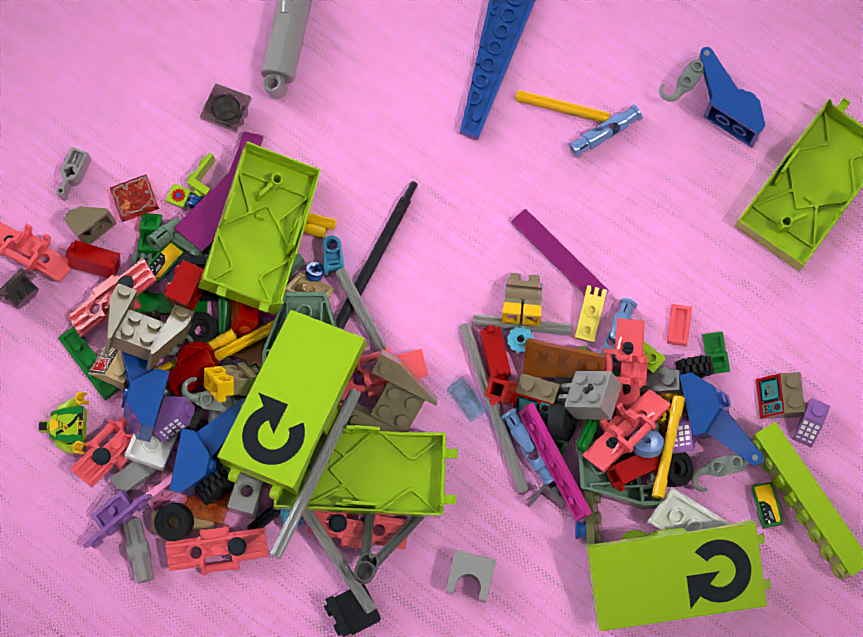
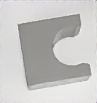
[227,472,269,519]
[445,550,496,603]

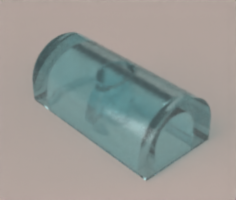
[447,377,487,422]

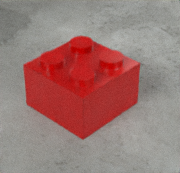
[164,260,204,311]

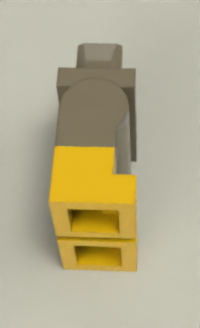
[501,272,543,327]
[204,362,259,402]

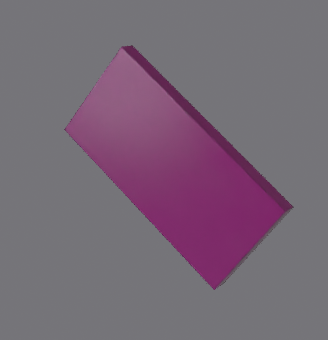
[174,173,234,254]

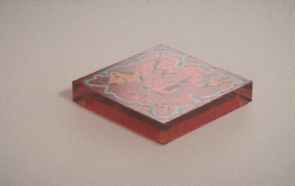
[110,174,159,222]

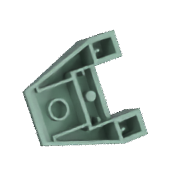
[262,292,338,366]
[578,423,662,509]

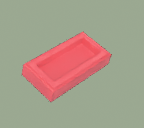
[667,304,692,347]

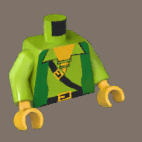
[39,392,89,455]

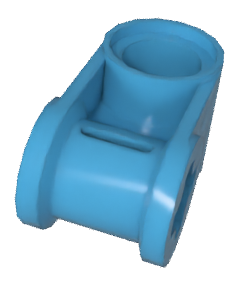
[323,235,345,275]

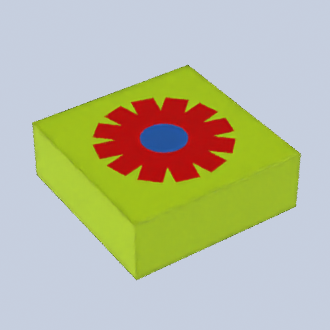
[165,183,192,209]

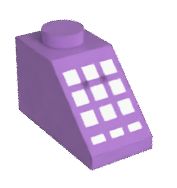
[153,396,195,442]
[792,398,831,447]
[673,413,697,454]

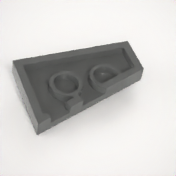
[622,366,682,396]

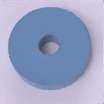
[631,430,664,458]

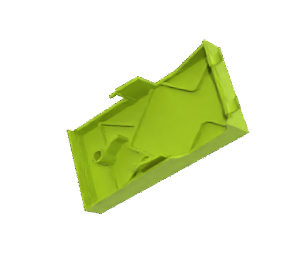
[274,425,458,518]

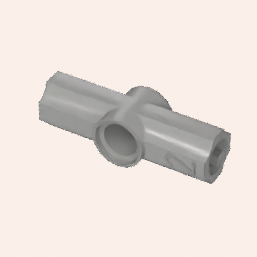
[123,518,155,584]

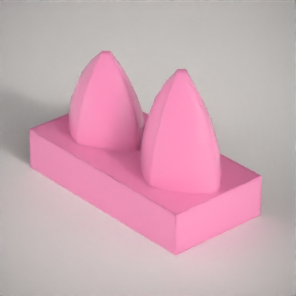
[145,468,177,511]

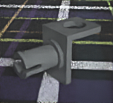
[527,483,566,509]

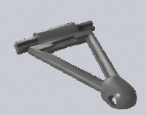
[354,514,425,584]

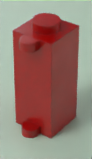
[66,240,121,278]
[230,299,258,335]
[480,326,511,378]
[167,348,219,397]
[485,377,518,406]
[606,454,660,492]

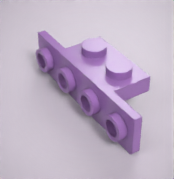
[83,490,153,549]

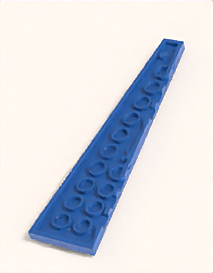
[460,0,536,140]

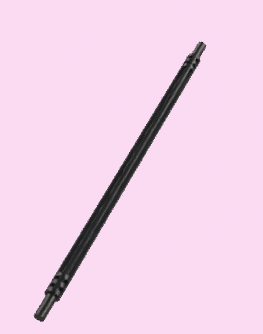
[335,181,418,329]

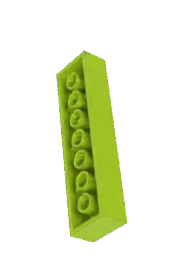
[751,421,863,581]

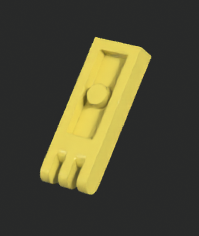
[575,285,607,342]

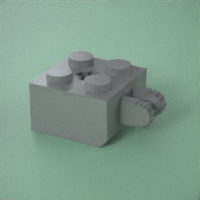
[557,371,622,420]

